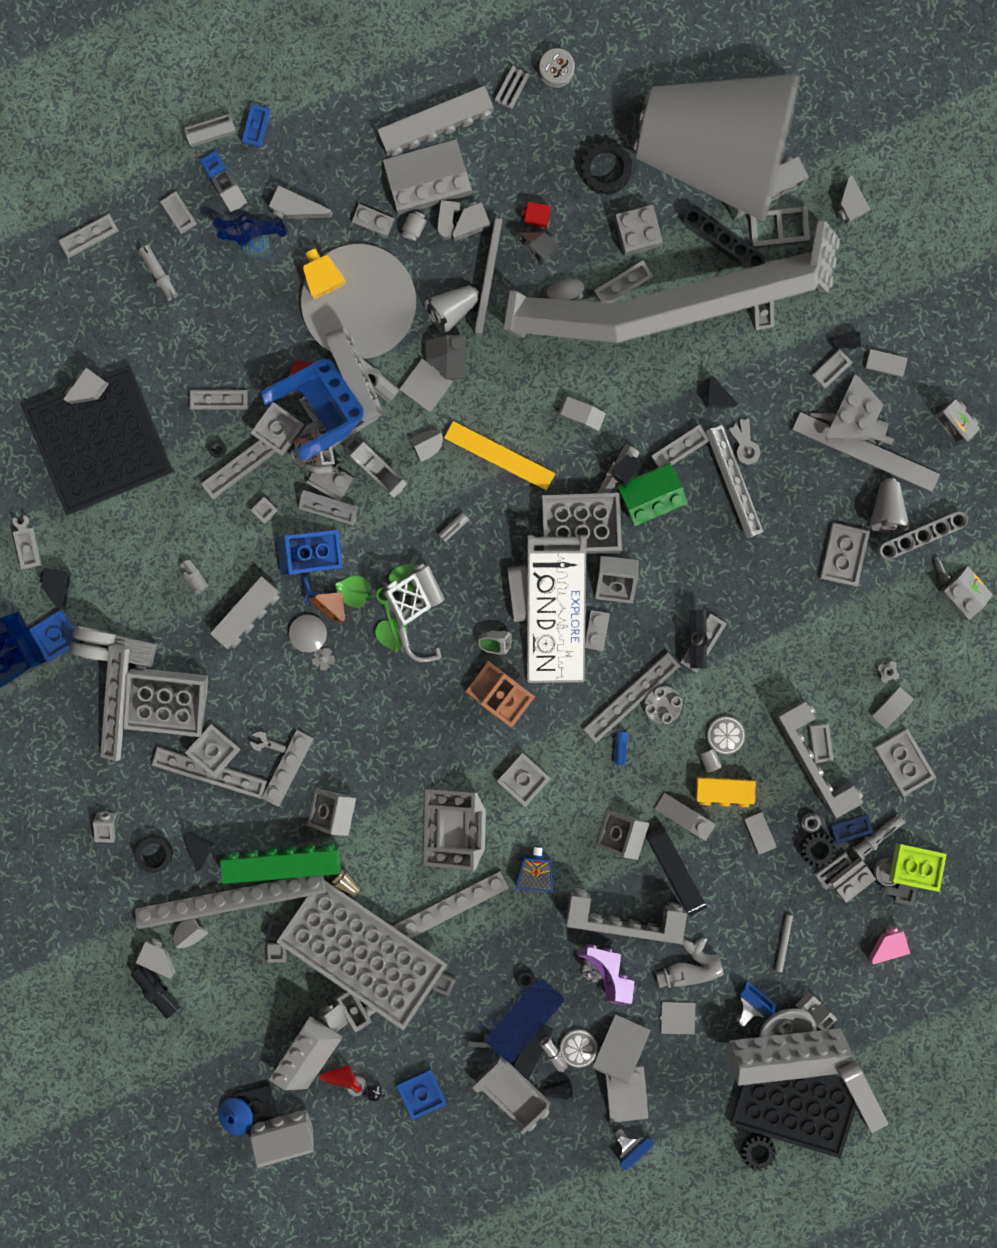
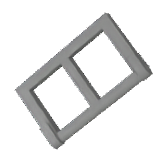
[749,206,810,247]

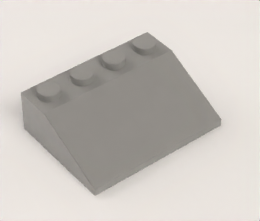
[383,139,472,216]
[542,493,622,554]
[124,667,208,737]

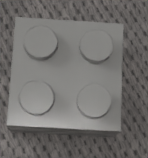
[614,205,663,256]

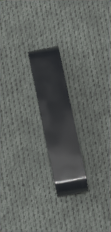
[683,208,765,269]
[646,825,707,917]

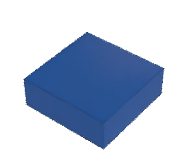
[199,150,226,178]

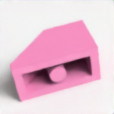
[869,927,910,964]

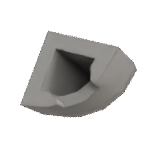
[409,430,443,462]
[174,918,209,948]

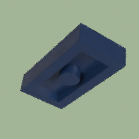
[830,814,873,844]

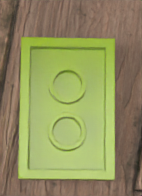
[889,843,947,892]

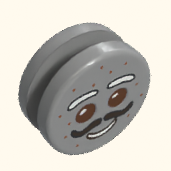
[539,48,575,88]

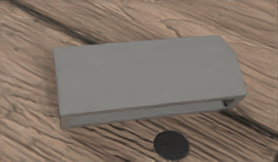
[184,113,237,147]

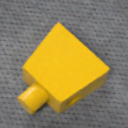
[303,249,347,299]

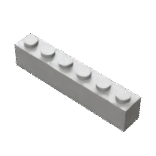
[378,86,494,156]

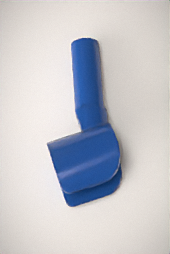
[301,577,316,604]

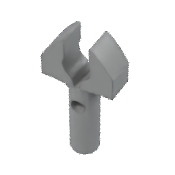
[250,731,286,753]

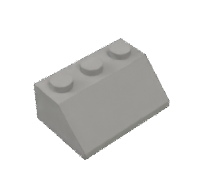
[251,1110,314,1168]

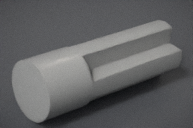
[438,512,469,542]

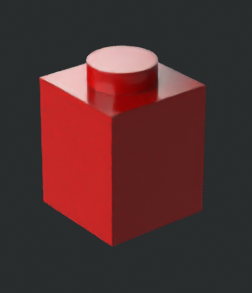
[522,202,551,229]

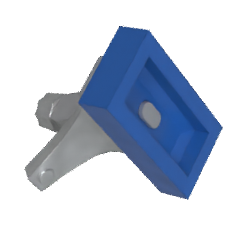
[736,981,776,1026]
[614,1129,655,1171]

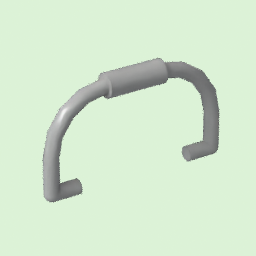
[398,602,441,663]

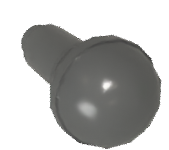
[933,557,951,586]

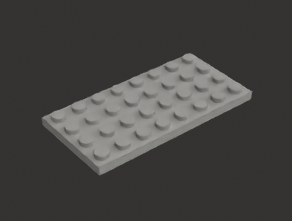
[277,880,447,1031]

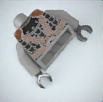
[290,421,347,475]

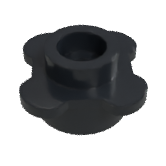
[362,1086,385,1101]

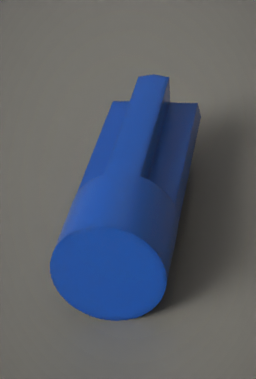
[614,731,628,765]

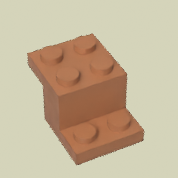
[465,661,535,728]

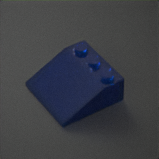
[0,612,46,688]

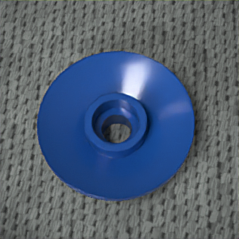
[218,1097,253,1135]

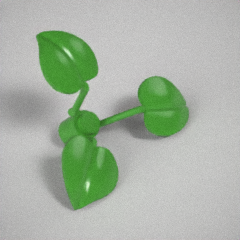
[335,564,418,651]

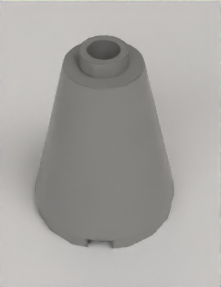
[424,285,479,334]
[870,478,909,533]

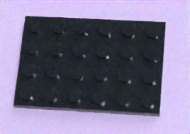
[730,1075,857,1159]

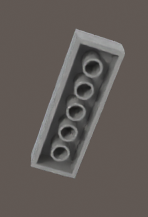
[728,1028,853,1086]

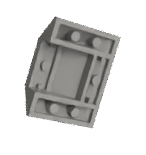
[423,789,486,870]

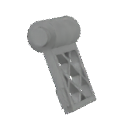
[384,563,445,626]

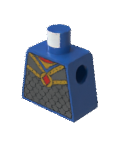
[516,846,553,892]

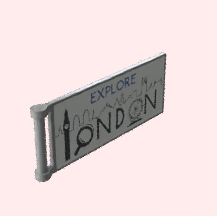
[527,535,587,683]

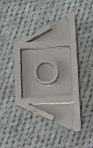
[825,375,884,441]

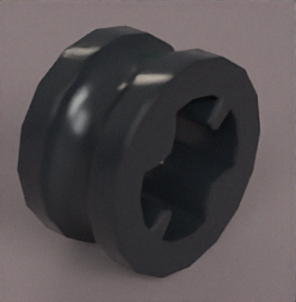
[208,440,226,458]

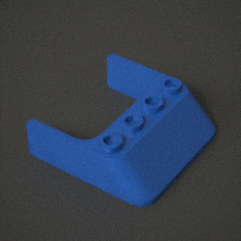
[261,359,364,462]

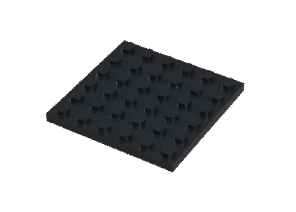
[22,365,174,516]

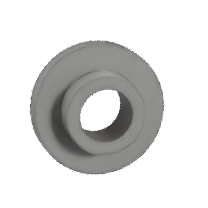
[801,813,821,832]

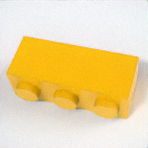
[695,777,756,807]

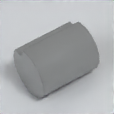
[699,748,722,773]

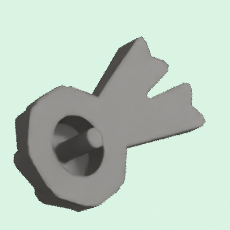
[728,418,761,465]

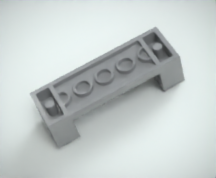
[774,700,863,818]
[566,888,687,944]

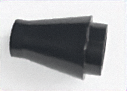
[833,330,861,349]
[544,1081,573,1100]

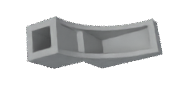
[342,435,407,498]

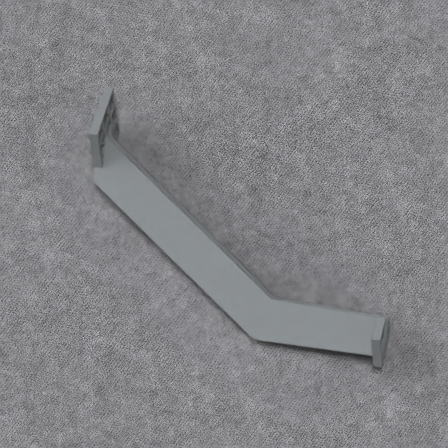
[504,221,840,343]

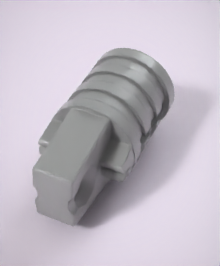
[179,559,209,595]

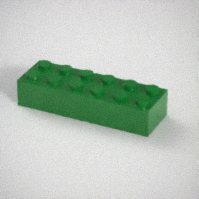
[220,843,342,884]

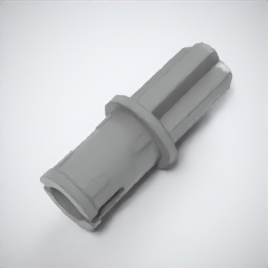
[540,1037,568,1072]

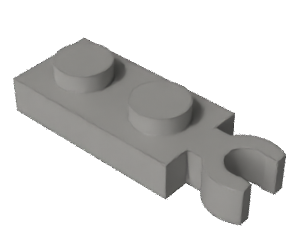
[13,516,42,570]

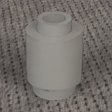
[401,211,427,242]

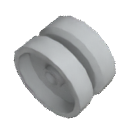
[69,626,116,661]

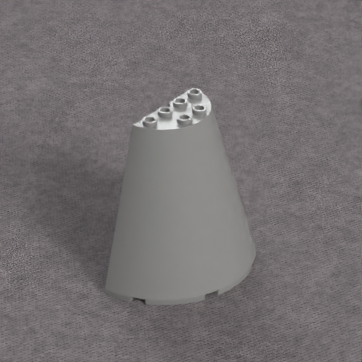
[634,74,800,221]

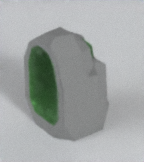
[477,631,512,655]

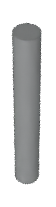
[775,914,793,972]

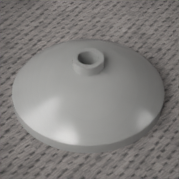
[760,1009,816,1037]

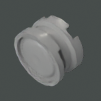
[873,858,897,886]

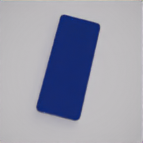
[486,978,564,1063]

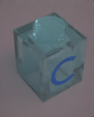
[242,233,272,259]

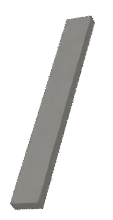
[792,412,940,492]

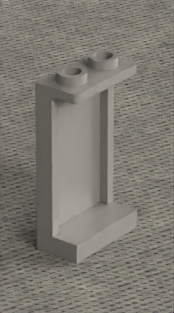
[472,1056,551,1135]

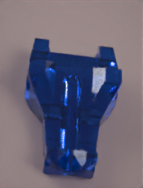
[213,215,287,246]

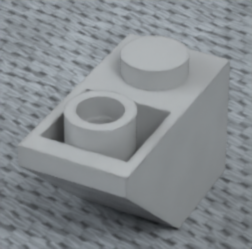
[63,368,109,404]
[315,1004,348,1032]

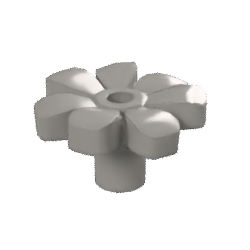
[582,960,602,983]

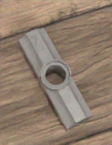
[361,358,400,403]
[597,444,640,494]

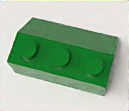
[617,463,688,526]

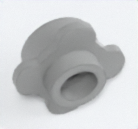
[878,661,899,683]

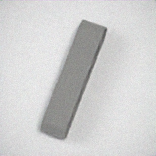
[326,326,383,422]
[876,512,968,560]
[838,1060,889,1133]

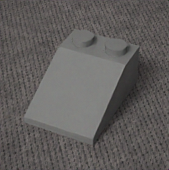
[605,1061,648,1123]

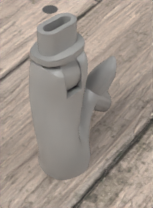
[656,938,724,988]

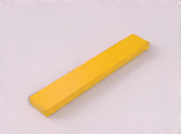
[444,421,555,491]

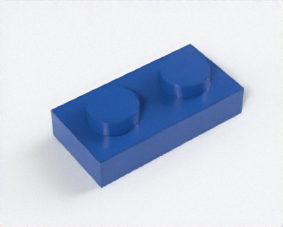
[242,104,271,148]

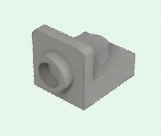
[93,811,116,843]

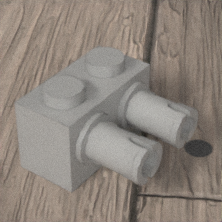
[332,990,376,1033]

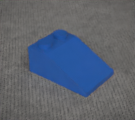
[277,530,343,575]

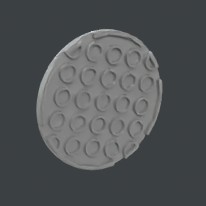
[301,244,416,360]

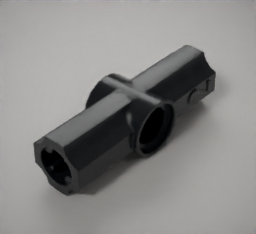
[689,610,708,668]
[130,966,180,1019]

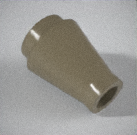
[331,870,360,897]

